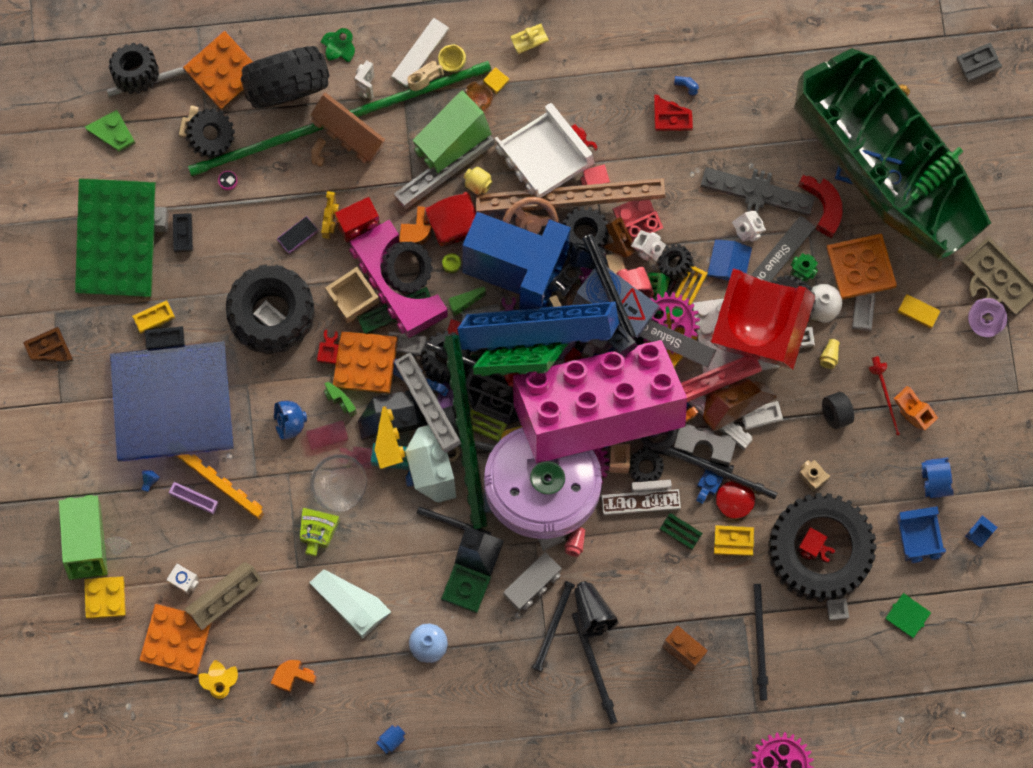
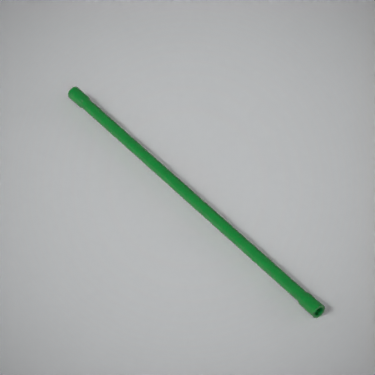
[188,61,492,176]

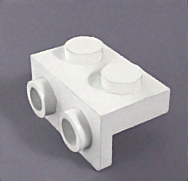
[354,60,374,100]

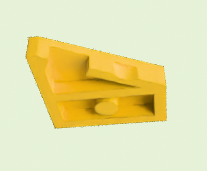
[321,191,339,239]

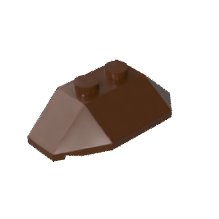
[703,378,777,431]

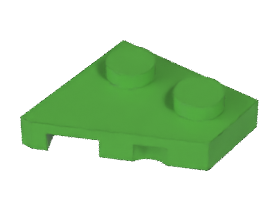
[85,110,135,152]

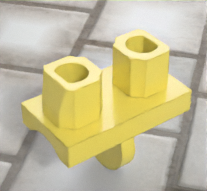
[510,24,549,54]

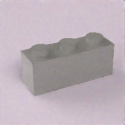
[503,552,562,612]

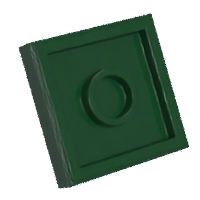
[441,563,491,614]

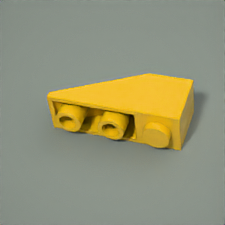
[375,406,406,469]

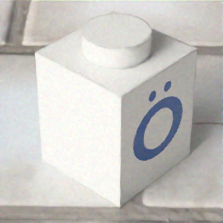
[167,564,199,595]

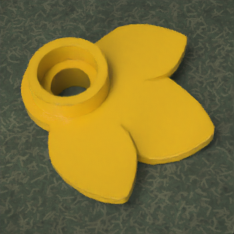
[199,660,238,699]

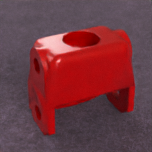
[425,191,476,247]

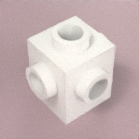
[732,211,766,242]
[631,230,666,261]

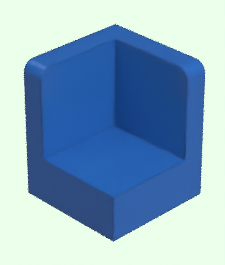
[965,515,998,548]

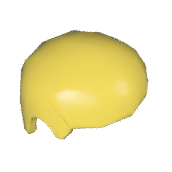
[438,44,466,73]

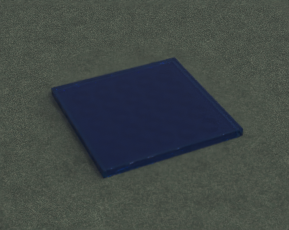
[110,341,234,462]

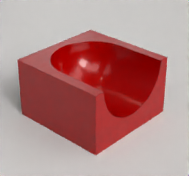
[711,269,816,370]

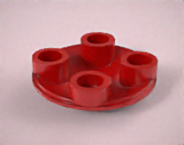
[716,481,755,518]

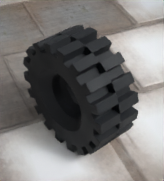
[185,108,235,158]

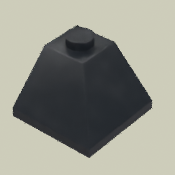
[454,527,504,577]

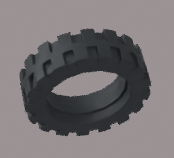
[381,242,433,293]

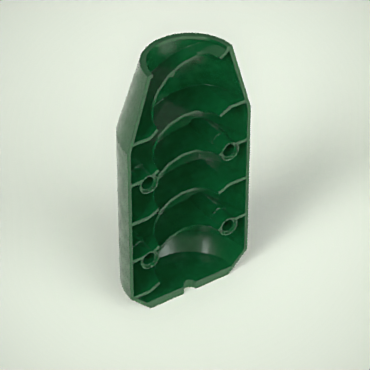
[794,48,991,261]

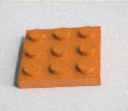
[183,31,253,110]
[826,233,897,300]
[333,331,398,394]
[139,604,212,676]

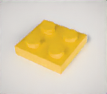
[84,576,126,619]

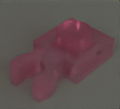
[338,447,372,469]

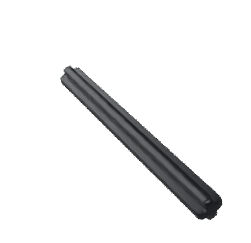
[583,234,636,339]

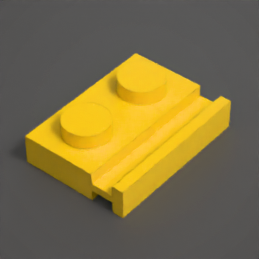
[714,525,754,556]

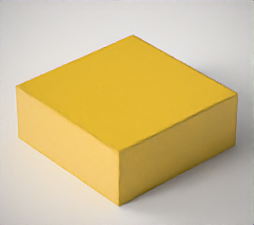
[483,67,509,94]

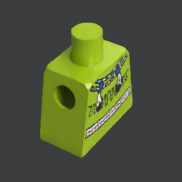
[300,508,340,556]

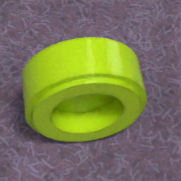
[442,253,461,273]

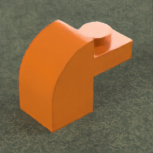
[399,206,432,245]
[893,386,938,431]
[271,660,317,693]

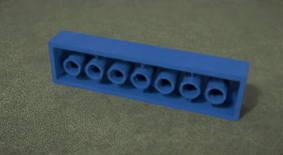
[458,302,619,351]

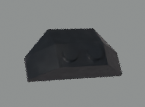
[466,369,520,424]
[358,390,429,440]

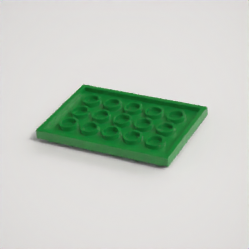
[75,178,156,297]

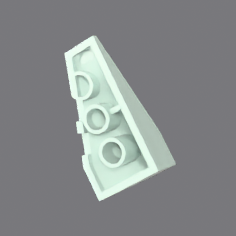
[309,569,391,639]

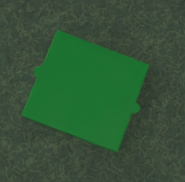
[885,593,932,639]

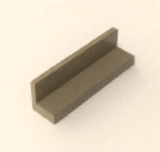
[184,562,263,630]

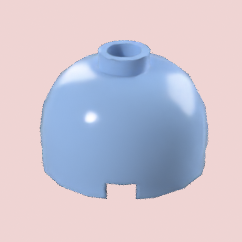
[409,623,448,663]

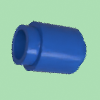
[376,725,405,754]

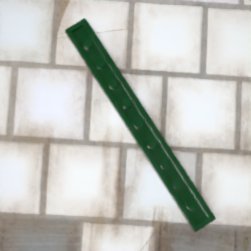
[444,335,487,529]

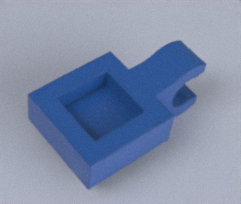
[696,470,723,504]

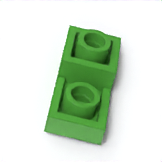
[324,382,357,417]

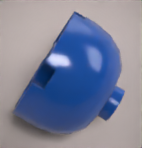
[274,401,307,439]

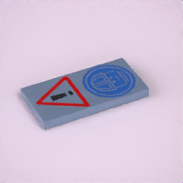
[577,266,660,338]

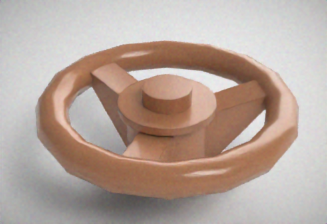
[503,197,559,234]

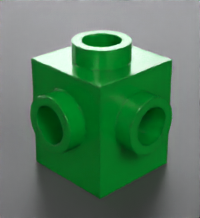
[790,253,819,283]

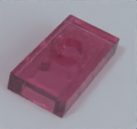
[306,420,349,450]

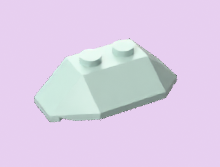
[405,425,456,503]

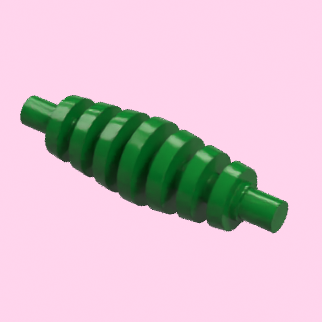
[910,147,964,201]

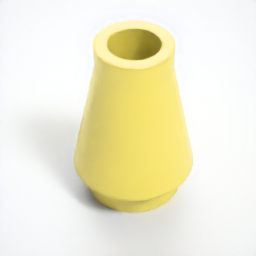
[819,339,840,369]

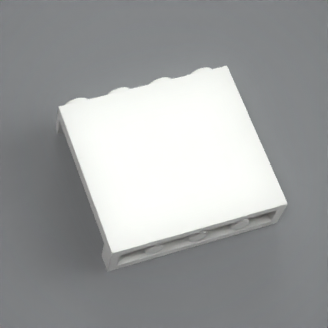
[495,103,595,198]

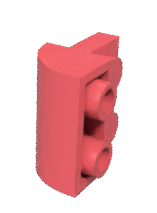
[612,200,663,242]

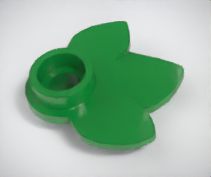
[320,28,355,63]

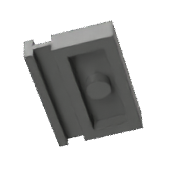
[956,42,1002,82]

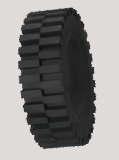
[768,493,876,602]

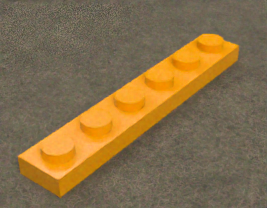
[167,442,264,521]

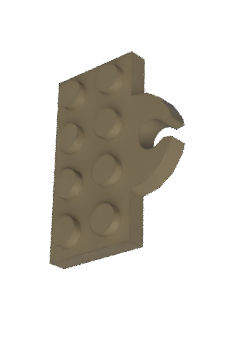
[961,236,1033,316]

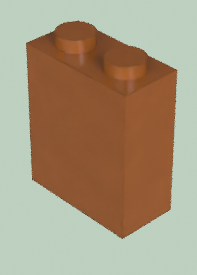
[662,625,708,672]

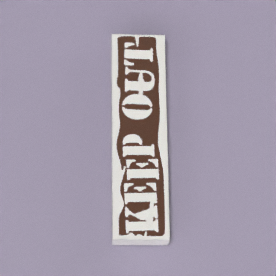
[602,489,681,515]

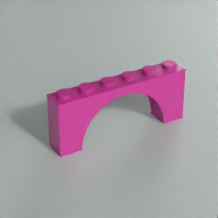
[349,220,448,339]

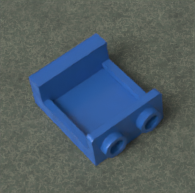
[897,506,946,563]

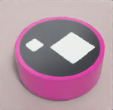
[218,171,238,191]

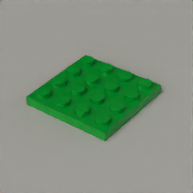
[473,342,569,376]

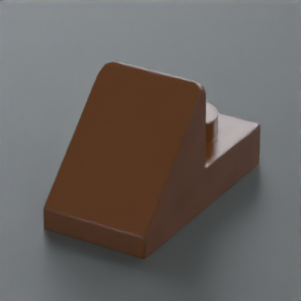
[603,217,637,258]

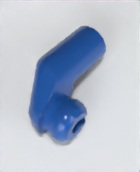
[674,76,699,95]

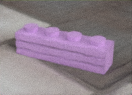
[169,482,219,515]

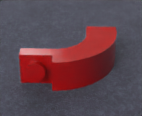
[798,174,843,239]

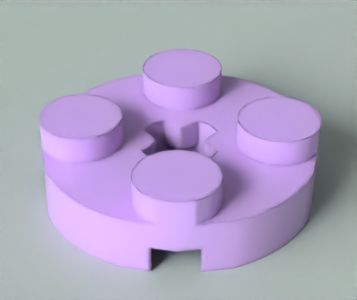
[968,298,1007,337]

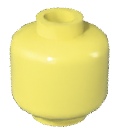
[464,167,493,195]

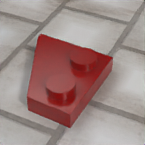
[654,94,693,131]

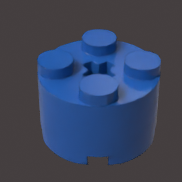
[921,457,954,499]

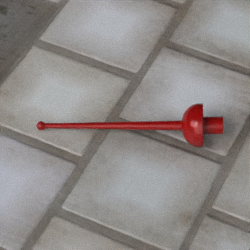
[868,356,900,435]

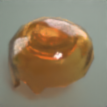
[465,81,493,111]

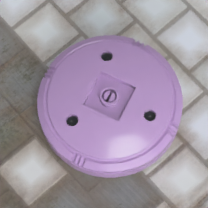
[484,427,602,539]

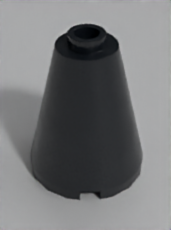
[574,581,618,638]

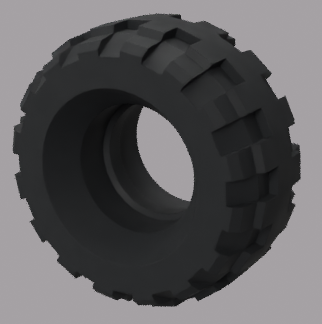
[240,46,330,109]
[226,264,314,354]

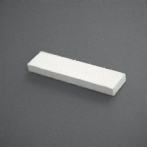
[391,18,449,88]

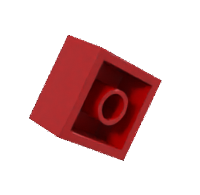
[335,197,380,243]

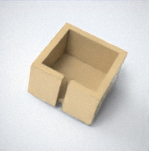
[325,267,379,324]

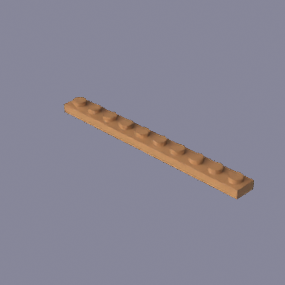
[476,178,666,214]

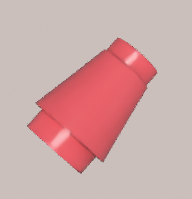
[564,527,585,557]

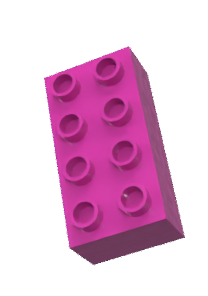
[513,340,687,464]

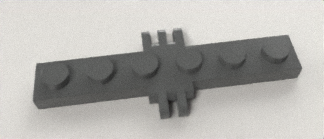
[700,167,815,216]

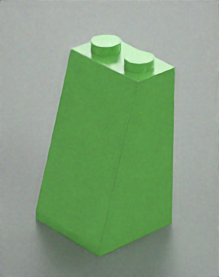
[413,90,492,173]
[59,495,108,580]

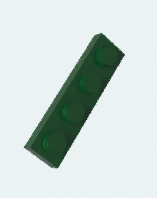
[357,287,431,334]

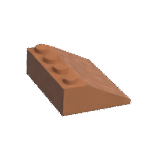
[310,92,385,164]

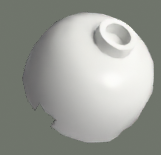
[810,284,842,323]

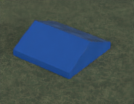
[707,240,752,281]

